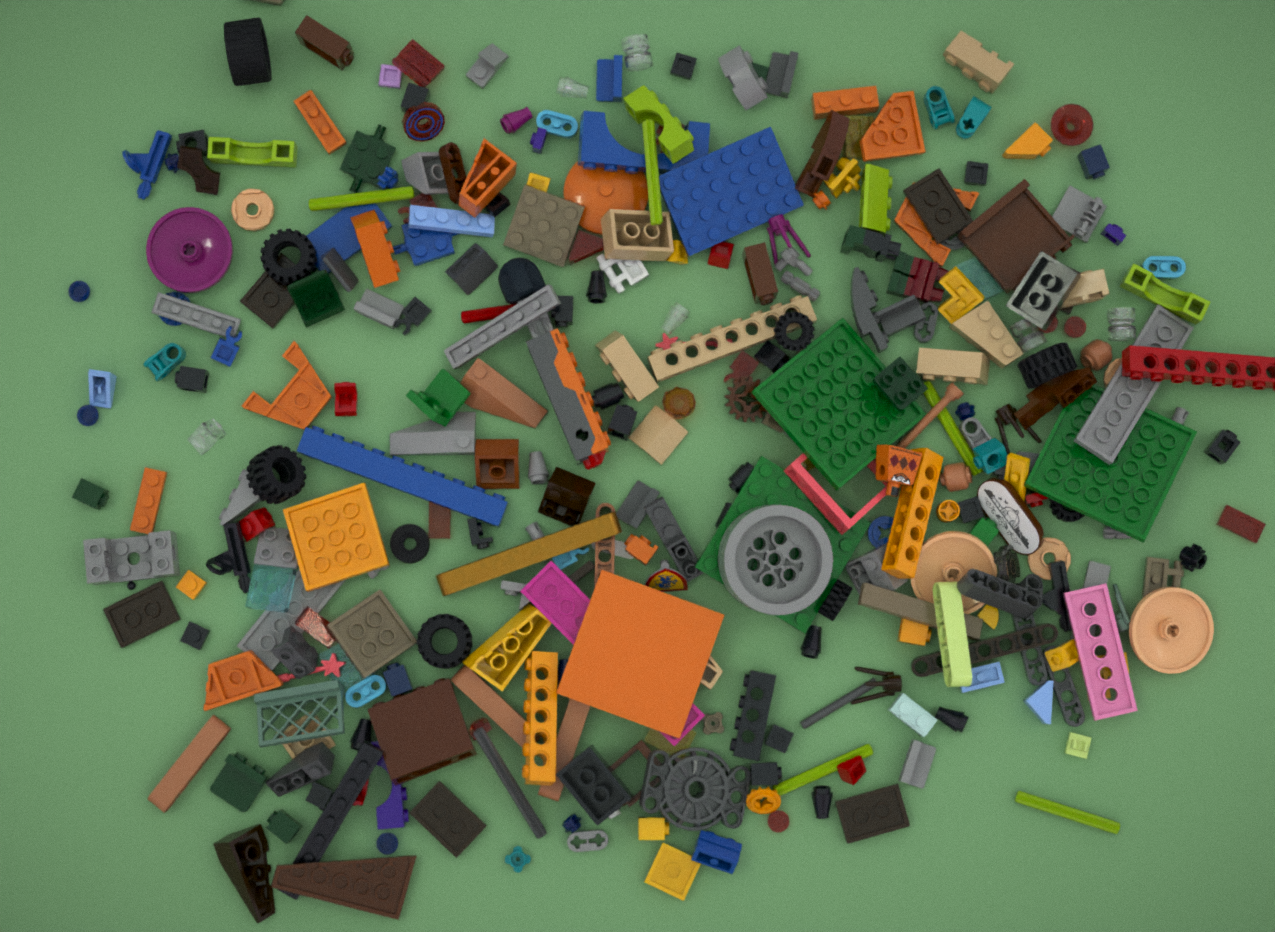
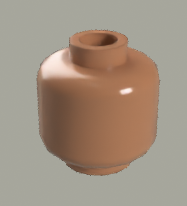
[1080,339,1112,371]
[940,462,972,492]

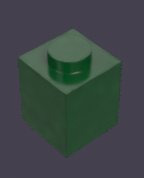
[72,478,109,510]
[266,810,302,844]

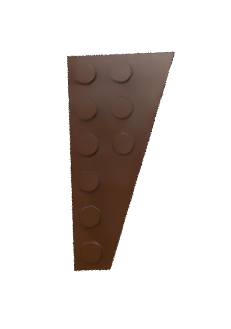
[271,855,416,920]

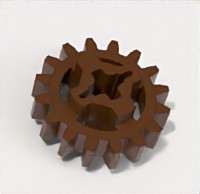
[724,376,768,422]

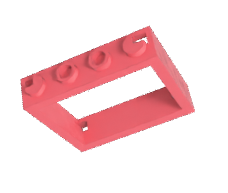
[784,453,887,535]

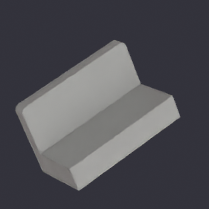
[353,289,404,330]
[898,739,936,789]

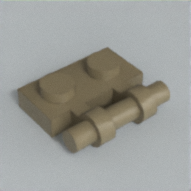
[1142,557,1184,599]

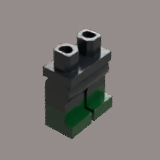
[840,225,901,262]

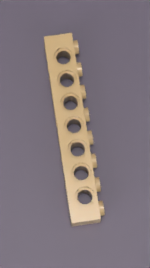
[647,295,817,383]

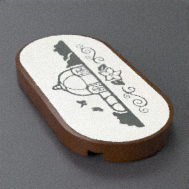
[977,477,1044,555]

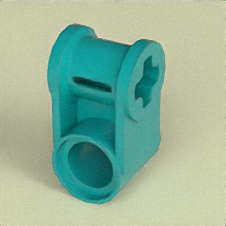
[923,86,955,130]
[956,96,992,139]
[143,343,186,382]

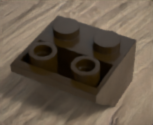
[538,467,596,526]

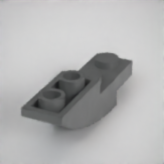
[850,267,889,353]
[644,497,703,582]

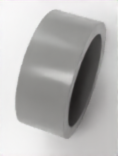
[718,504,833,615]

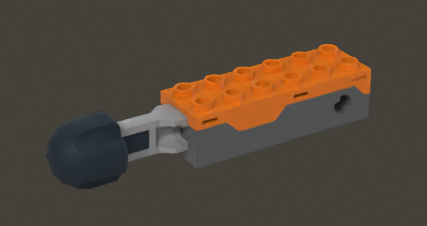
[498,257,611,470]

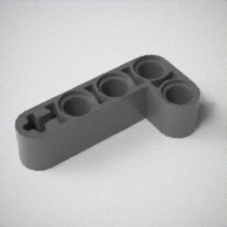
[957,569,1043,618]

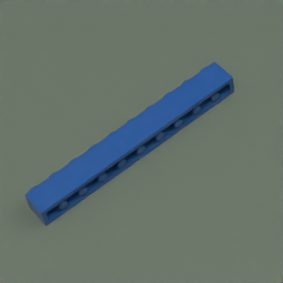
[297,426,509,528]

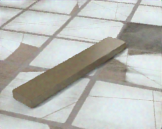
[858,582,983,641]

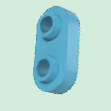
[536,110,578,138]
[1142,256,1186,279]
[345,675,387,707]

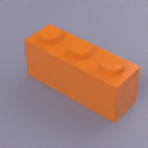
[811,86,879,120]

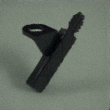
[206,522,252,593]
[1042,560,1072,632]

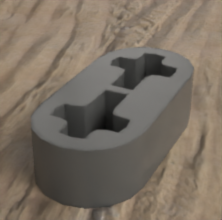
[914,302,938,343]

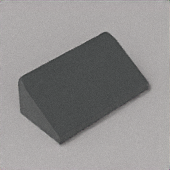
[321,248,359,292]

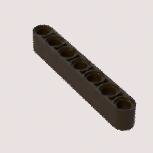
[911,623,1058,677]

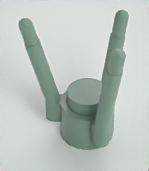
[1089,584,1131,633]

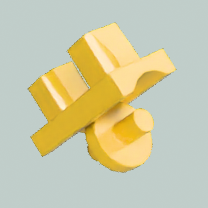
[823,157,861,198]

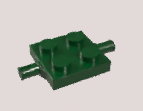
[340,124,396,193]

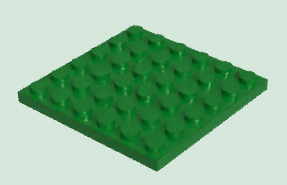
[751,318,926,491]
[1025,384,1197,543]
[694,456,871,634]

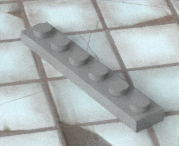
[444,284,561,369]

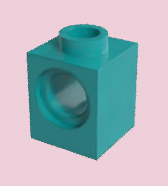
[972,438,1007,474]

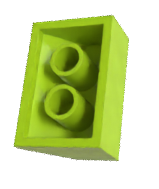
[859,164,892,236]

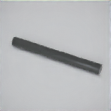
[800,678,876,729]

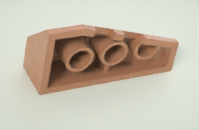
[461,358,548,428]

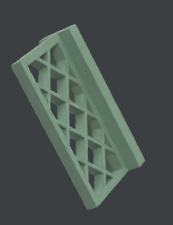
[254,680,345,748]

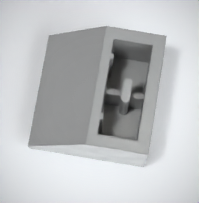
[845,543,908,595]

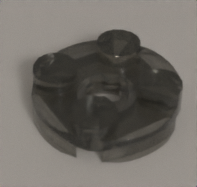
[993,545,1020,585]

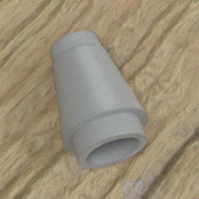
[528,451,549,485]

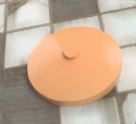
[910,531,997,614]
[1129,587,1214,674]

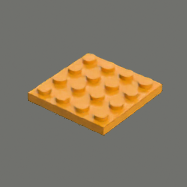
[283,483,390,592]

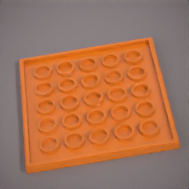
[556,570,725,739]

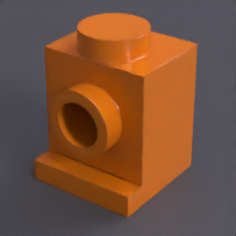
[624,534,659,566]

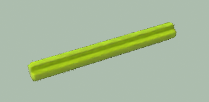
[642,120,663,225]
[309,186,414,211]
[923,381,983,476]
[772,744,873,796]
[1015,791,1120,834]

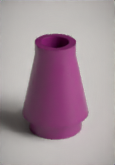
[500,107,533,134]

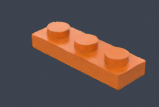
[293,90,347,155]
[130,467,167,534]

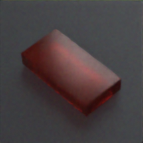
[429,501,451,539]
[1216,505,1266,543]
[294,606,335,649]

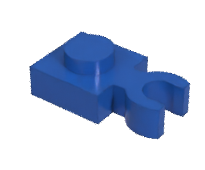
[377,166,399,190]
[211,326,242,367]

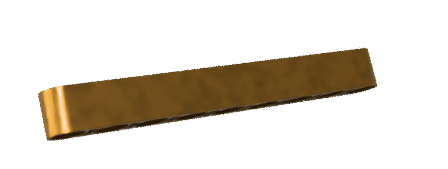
[436,511,622,596]

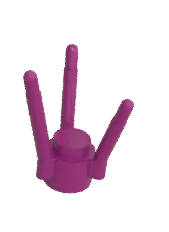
[767,214,811,264]

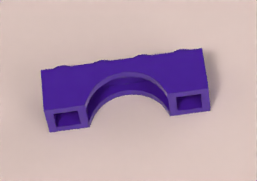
[371,741,409,830]

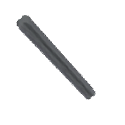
[473,727,547,839]

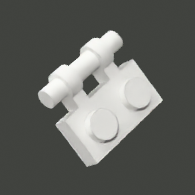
[596,254,649,294]

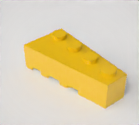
[462,604,552,691]

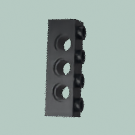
[730,670,776,761]

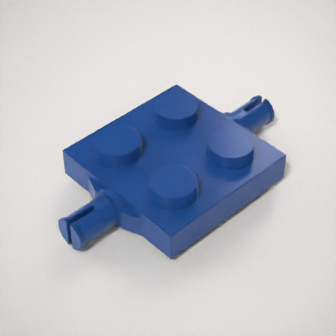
[392,223,459,266]

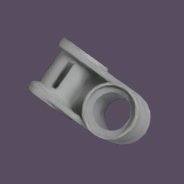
[959,418,992,452]

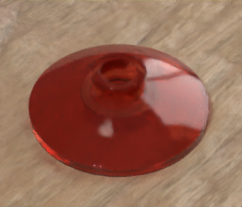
[1051,104,1093,146]

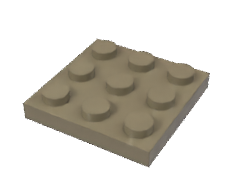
[503,184,585,267]
[326,590,417,679]

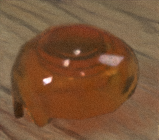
[662,387,696,419]

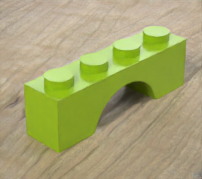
[623,85,694,164]
[207,137,297,168]
[1119,263,1211,325]

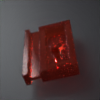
[392,39,445,88]

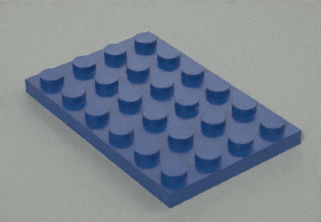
[659,127,804,256]

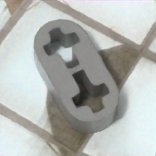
[567,830,608,852]

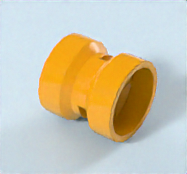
[936,500,960,523]

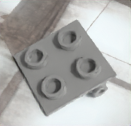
[1052,186,1107,243]
[254,527,299,570]

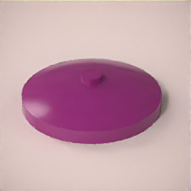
[146,207,233,293]

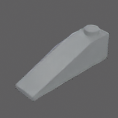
[390,412,476,455]

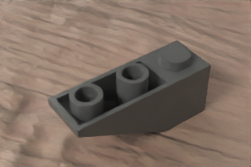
[266,742,335,797]

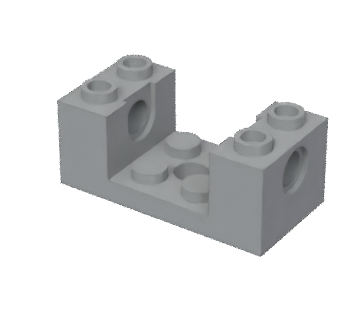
[83,530,180,585]

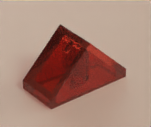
[568,230,604,265]

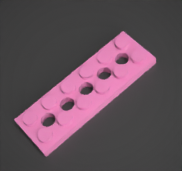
[1063,583,1138,721]

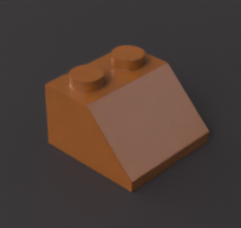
[475,439,519,489]

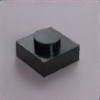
[670,53,697,80]
[964,161,988,186]
[484,192,511,217]
[957,496,984,524]
[180,621,210,650]

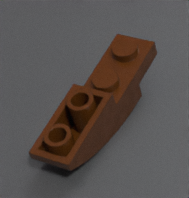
[795,110,850,198]
[1014,367,1097,430]

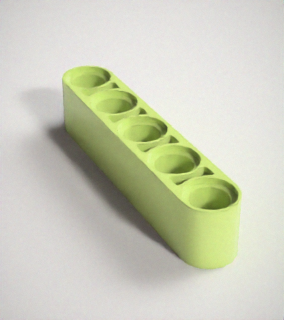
[933,581,972,687]

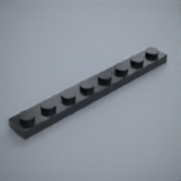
[277,740,384,900]

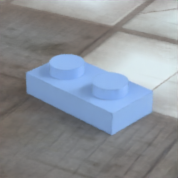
[960,662,1005,693]

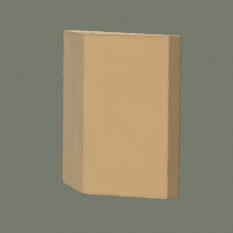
[628,405,688,465]
[276,711,336,759]

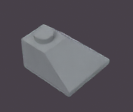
[401,152,457,195]

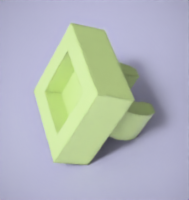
[1064,732,1092,759]

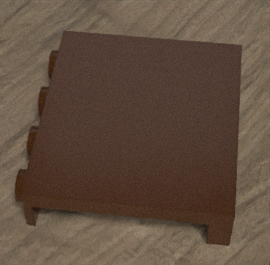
[957,179,1075,294]
[367,678,477,786]

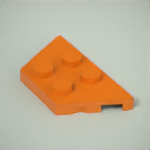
[203,650,284,711]

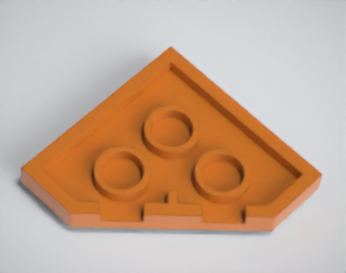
[859,91,925,162]

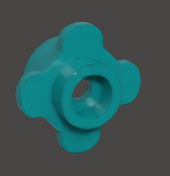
[505,846,531,873]

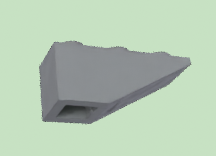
[219,469,261,526]

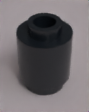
[592,382,624,410]
[728,462,754,494]

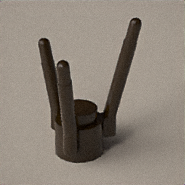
[995,404,1041,454]
[851,666,902,705]

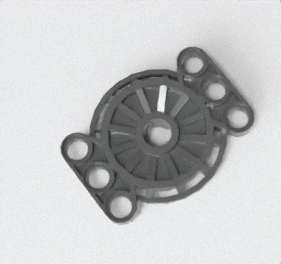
[639,747,751,831]

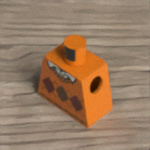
[875,445,923,497]

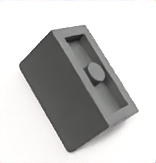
[765,51,799,98]
[445,243,498,295]
[875,295,927,337]
[616,481,660,530]

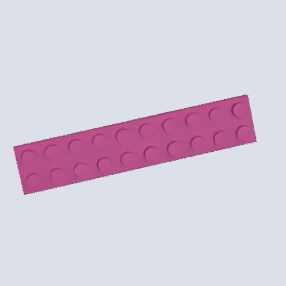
[520,561,705,746]

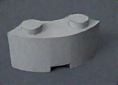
[718,45,768,110]

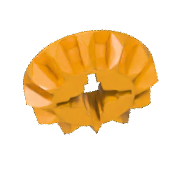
[746,786,781,814]

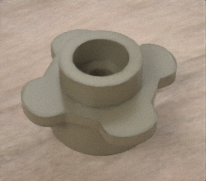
[702,712,724,735]

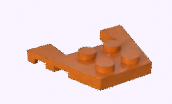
[894,182,979,268]
[242,341,332,430]

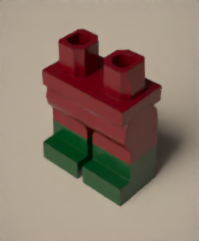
[886,251,949,303]

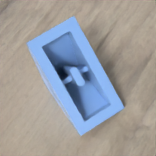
[88,369,117,409]
[1023,680,1054,724]

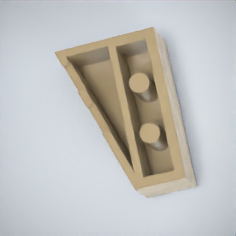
[1060,269,1110,309]
[916,348,990,385]

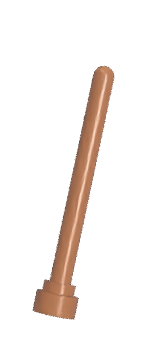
[896,382,964,449]

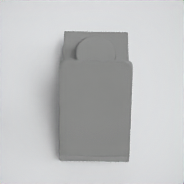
[466,43,509,89]
[500,580,531,610]

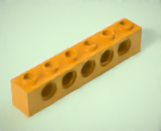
[881,447,944,579]
[522,651,558,786]

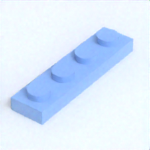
[408,205,495,237]

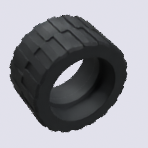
[224,17,272,86]

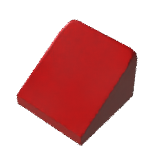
[708,241,734,269]
[837,755,866,785]

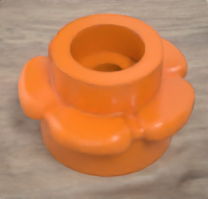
[812,190,831,210]

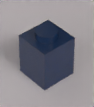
[1077,144,1110,180]
[383,662,414,697]

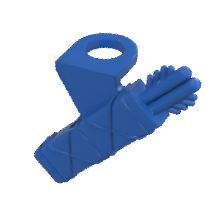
[122,130,172,200]

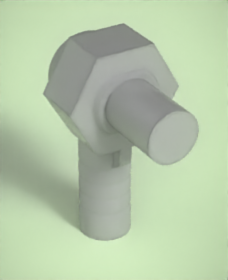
[774,247,813,276]

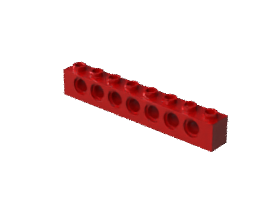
[1122,345,1275,391]

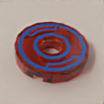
[402,102,445,142]

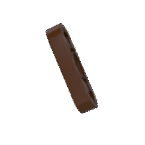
[439,142,466,204]

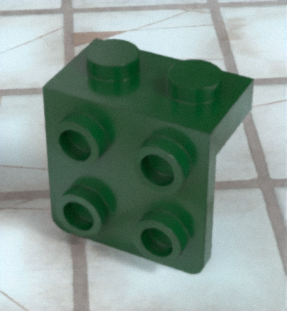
[287,270,345,328]
[873,357,928,411]
[210,752,269,812]

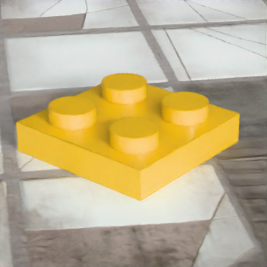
[644,842,701,901]

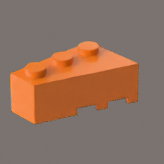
[458,138,517,218]
[350,210,401,288]

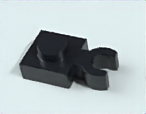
[394,297,432,336]

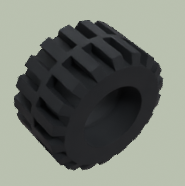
[260,228,317,286]
[1018,342,1078,389]
[246,445,306,504]
[417,614,473,669]

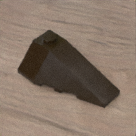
[213,824,275,923]

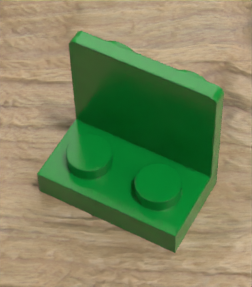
[406,369,471,427]

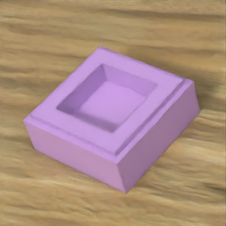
[378,64,403,89]

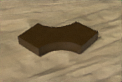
[177,145,220,195]

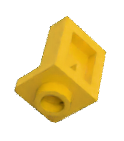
[1045,639,1079,672]

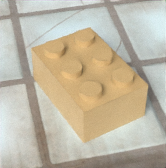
[601,209,674,261]

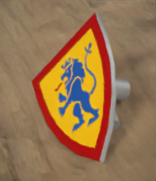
[645,560,688,592]

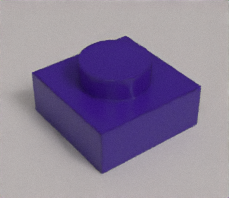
[530,127,547,154]
[1100,223,1126,246]

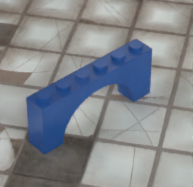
[578,111,710,174]

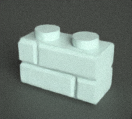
[888,693,937,737]

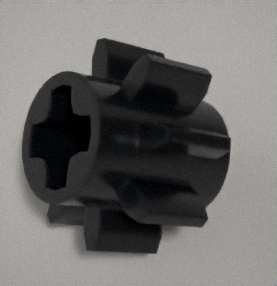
[1179,543,1207,572]

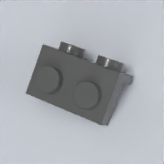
[272,626,319,679]

